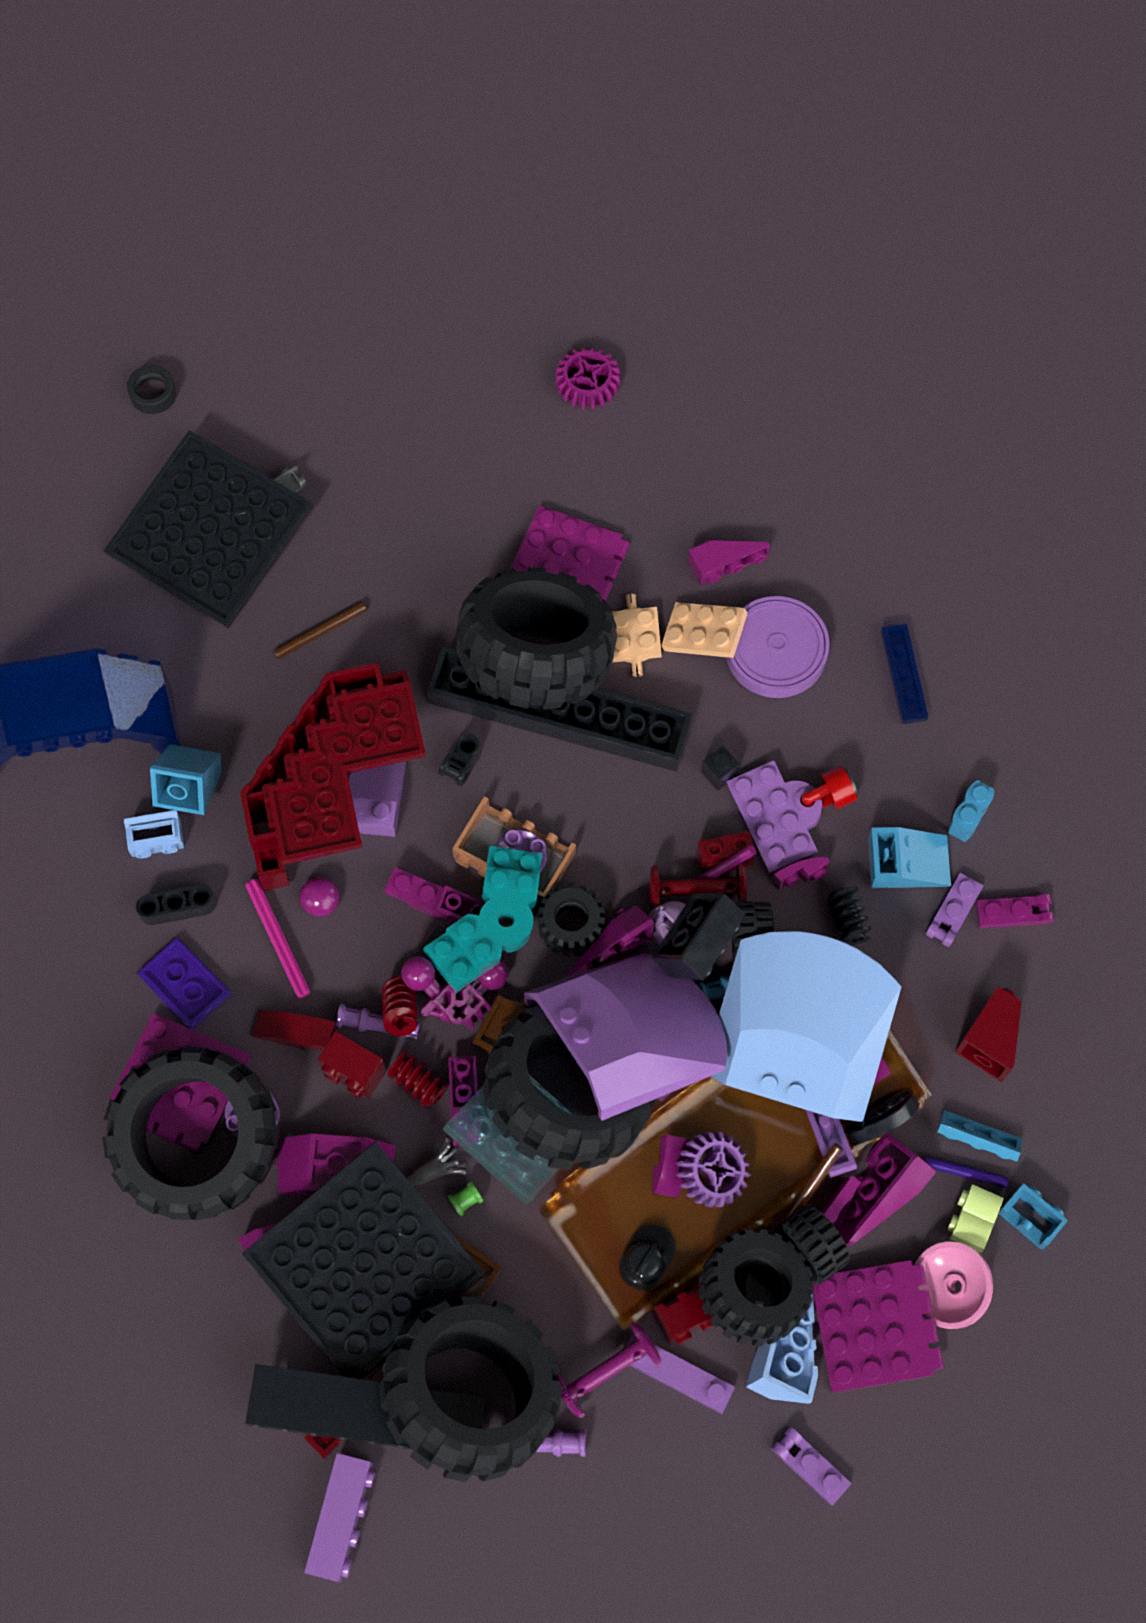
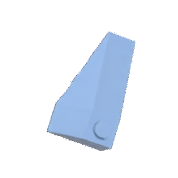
[746,1294,818,1404]

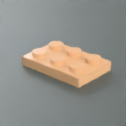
[661,602,748,658]

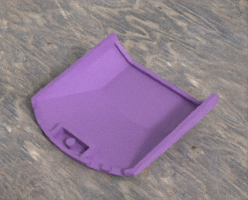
[524,953,727,1120]

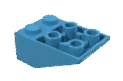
[868,827,951,888]

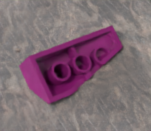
[565,905,654,978]
[834,1132,936,1246]

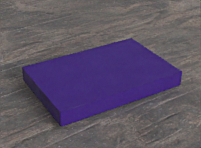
[137,937,232,1030]

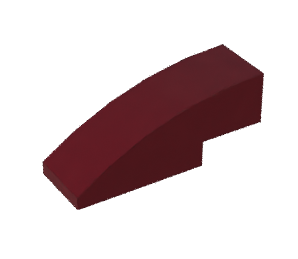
[252,1010,337,1051]

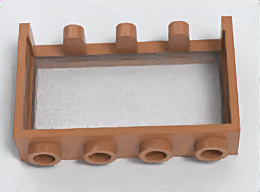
[452,796,576,905]

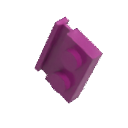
[818,1175,861,1224]

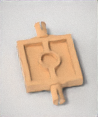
[612,594,662,677]

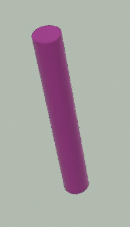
[694,845,756,879]

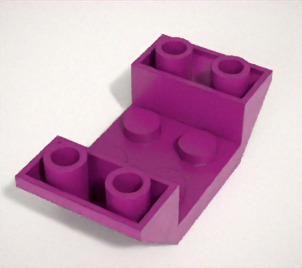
[279,1134,395,1196]

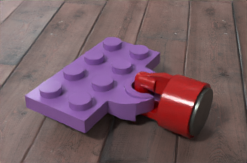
[726,761,858,876]

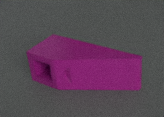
[688,540,770,586]
[448,1056,482,1147]

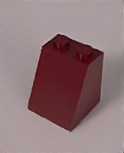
[955,986,1022,1083]

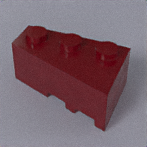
[653,1282,743,1345]

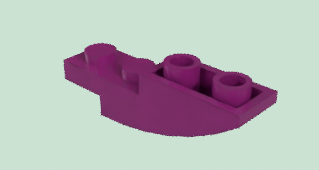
[383,867,485,923]

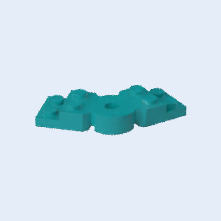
[423,846,542,993]

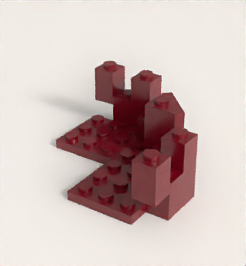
[240,663,426,891]

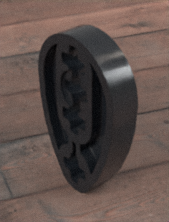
[844,1088,920,1145]

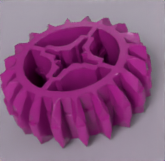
[555,346,621,410]

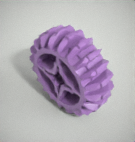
[676,1131,751,1207]

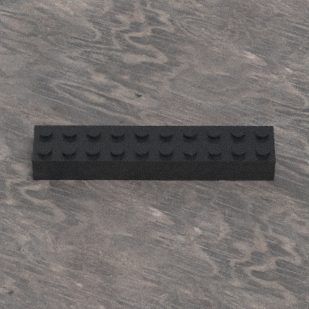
[427,646,692,772]

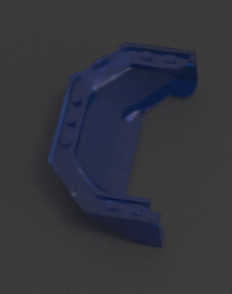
[0,648,181,766]

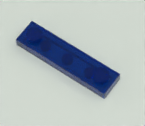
[881,624,929,724]

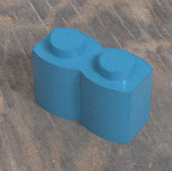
[948,780,994,842]

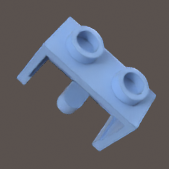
[124,810,184,858]

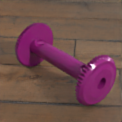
[554,1322,662,1418]

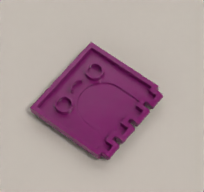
[511,505,630,602]
[108,1013,252,1153]
[813,1260,944,1393]

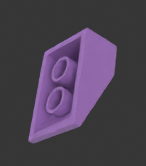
[349,762,406,837]

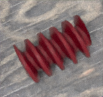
[382,976,418,1036]
[387,1050,449,1108]

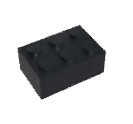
[651,893,745,980]

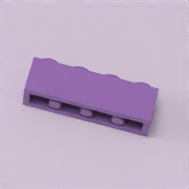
[304,1453,376,1583]

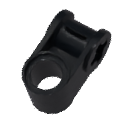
[438,733,481,786]

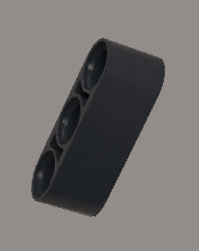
[136,884,217,925]

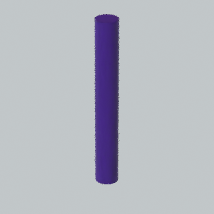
[925,1156,1008,1188]

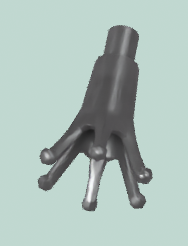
[406,1137,467,1186]

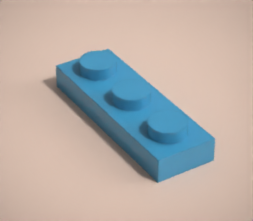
[937,1110,1023,1162]

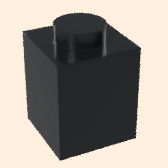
[701,746,740,791]

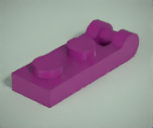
[975,894,1054,928]

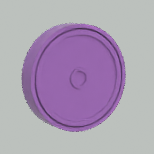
[726,596,829,698]

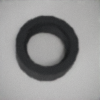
[127,365,176,415]

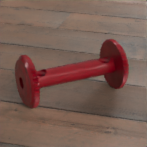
[649,863,747,909]

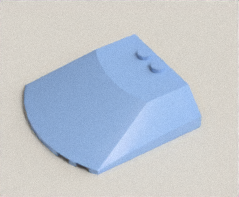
[710,931,901,1122]

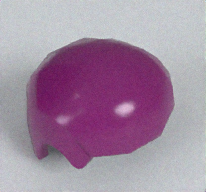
[300,876,340,918]

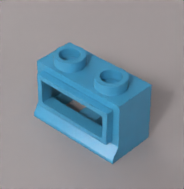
[998,1183,1068,1250]

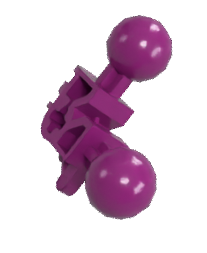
[401,956,508,1030]

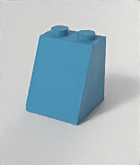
[150,744,222,815]

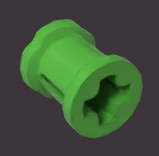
[447,1181,484,1217]

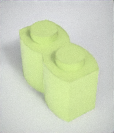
[947,1184,1004,1253]

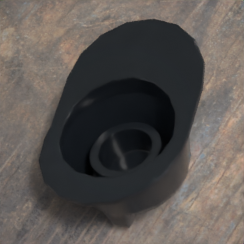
[619,1225,675,1290]

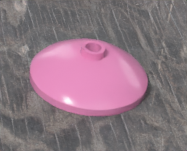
[915,1242,993,1329]

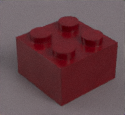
[318,1031,387,1099]

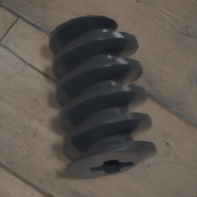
[827,886,872,946]

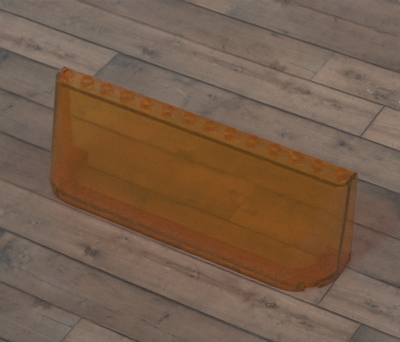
[540,1029,932,1330]

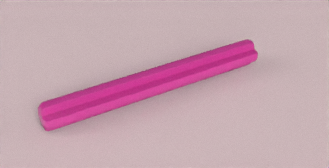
[245,879,310,999]

